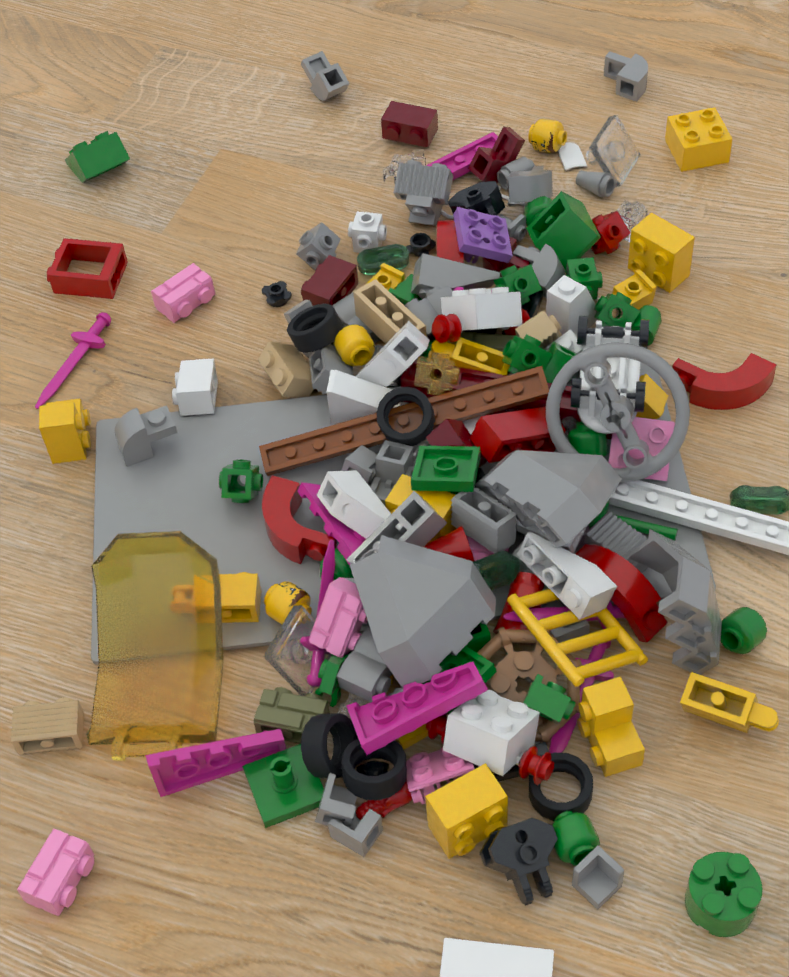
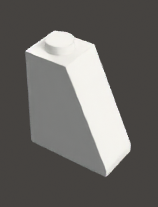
[546,275,598,336]
[326,370,403,425]

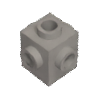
[296,222,341,270]

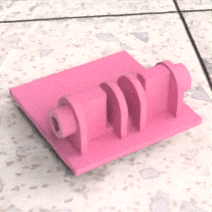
[608,417,675,481]
[406,747,475,805]

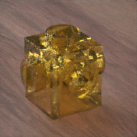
[414,352,460,395]

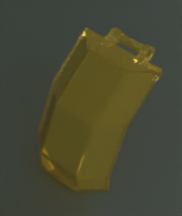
[86,531,224,761]

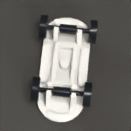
[571,316,650,434]

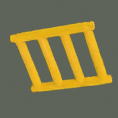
[507,589,648,687]

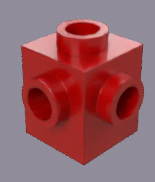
[590,211,630,255]

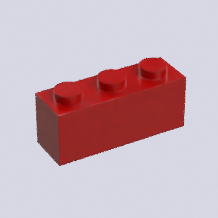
[469,407,566,463]

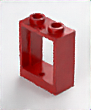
[47,238,128,299]

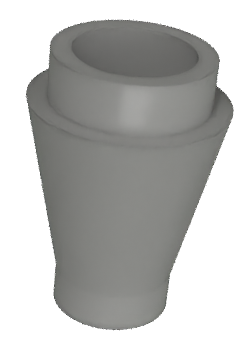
[576,170,616,198]

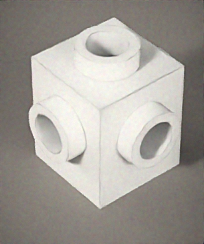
[348,211,387,255]

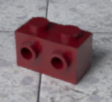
[381,101,438,148]
[301,255,358,306]

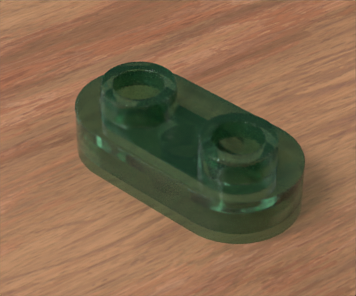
[357,244,409,275]
[729,485,789,515]
[473,551,520,591]

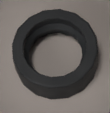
[287,304,343,353]
[376,387,435,446]
[301,713,358,778]
[341,738,407,800]
[529,752,593,821]

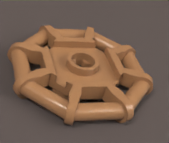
[477,627,582,744]

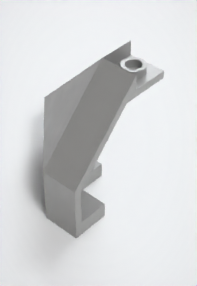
[475,450,622,548]
[629,529,722,675]
[350,535,496,688]

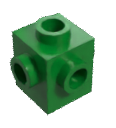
[565,257,603,300]
[493,264,542,305]
[594,292,640,328]
[502,334,552,374]
[219,459,263,503]

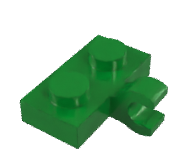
[314,651,352,707]

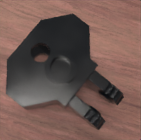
[448,181,505,216]
[479,818,558,906]

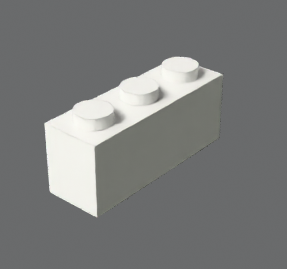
[440,938,554,977]

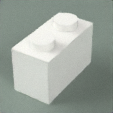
[172,358,218,416]

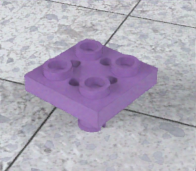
[453,207,513,264]

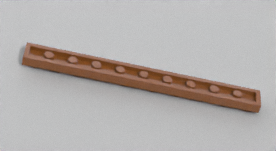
[259,366,549,476]

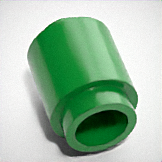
[631,305,662,346]

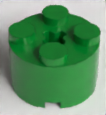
[685,852,763,937]

